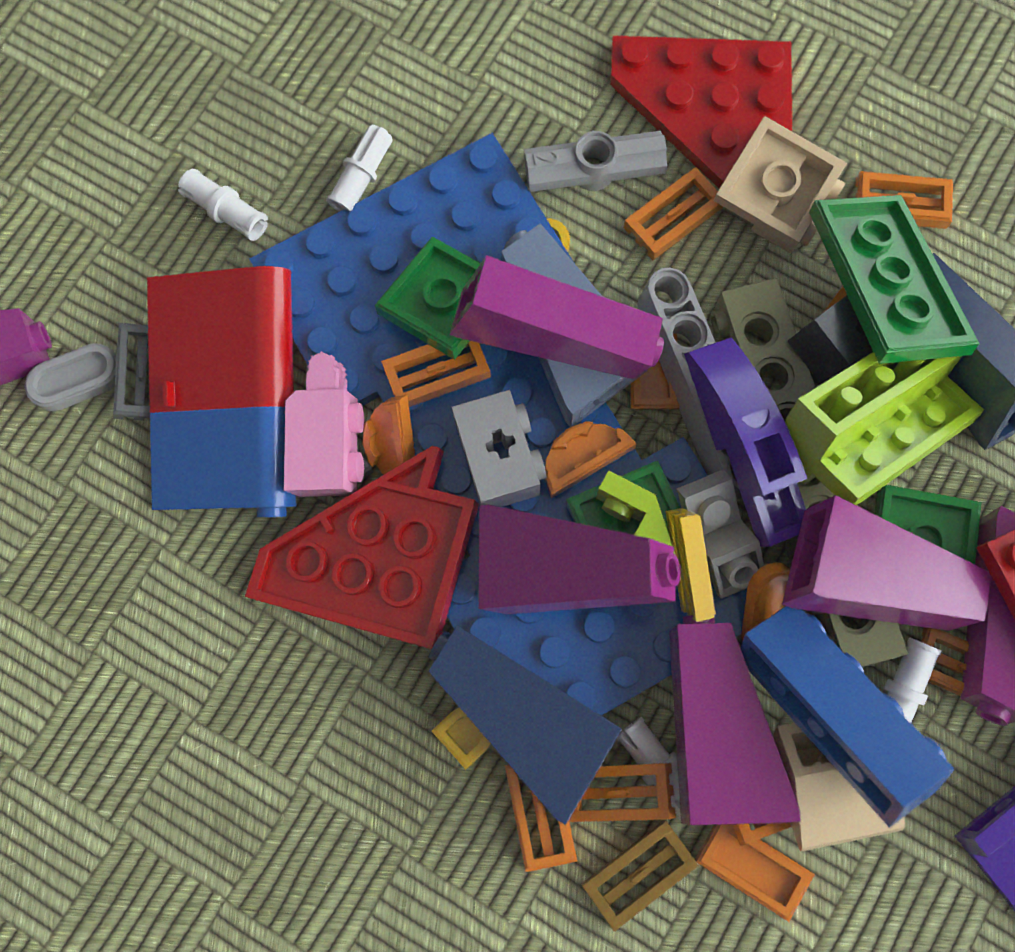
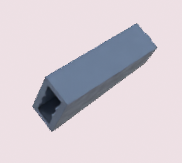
[501,223,648,427]

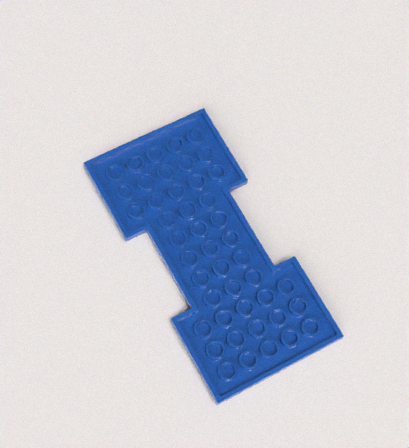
[249,133,747,716]

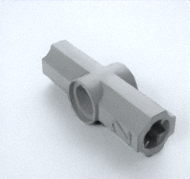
[524,131,667,192]

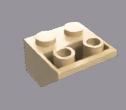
[773,723,905,852]

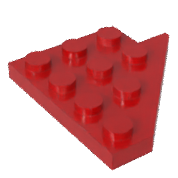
[610,35,792,189]
[245,446,479,649]

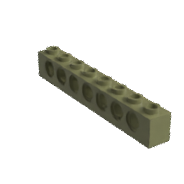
[711,278,908,667]

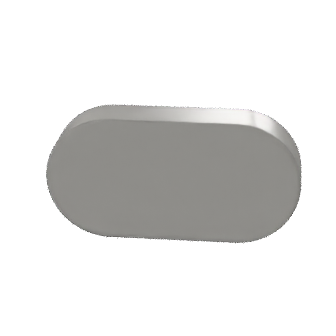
[25,343,117,411]

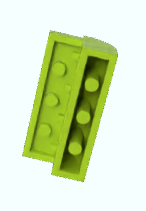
[785,352,984,506]

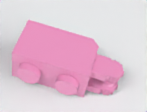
[284,351,364,497]

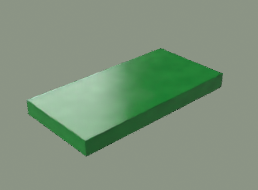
[809,195,980,364]

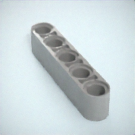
[637,267,742,500]

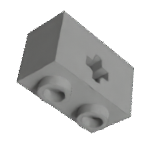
[452,390,547,507]

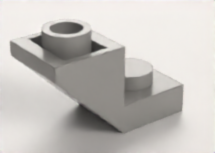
[677,470,764,599]

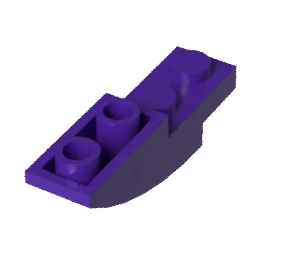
[684,338,808,547]

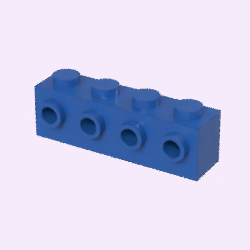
[741,606,954,828]

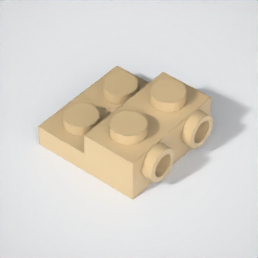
[714,116,847,253]

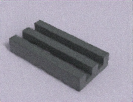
[113,323,150,421]

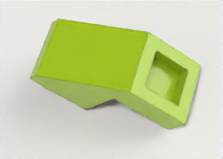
[596,470,675,554]

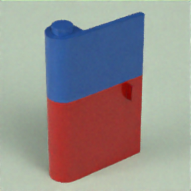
[147,266,296,517]

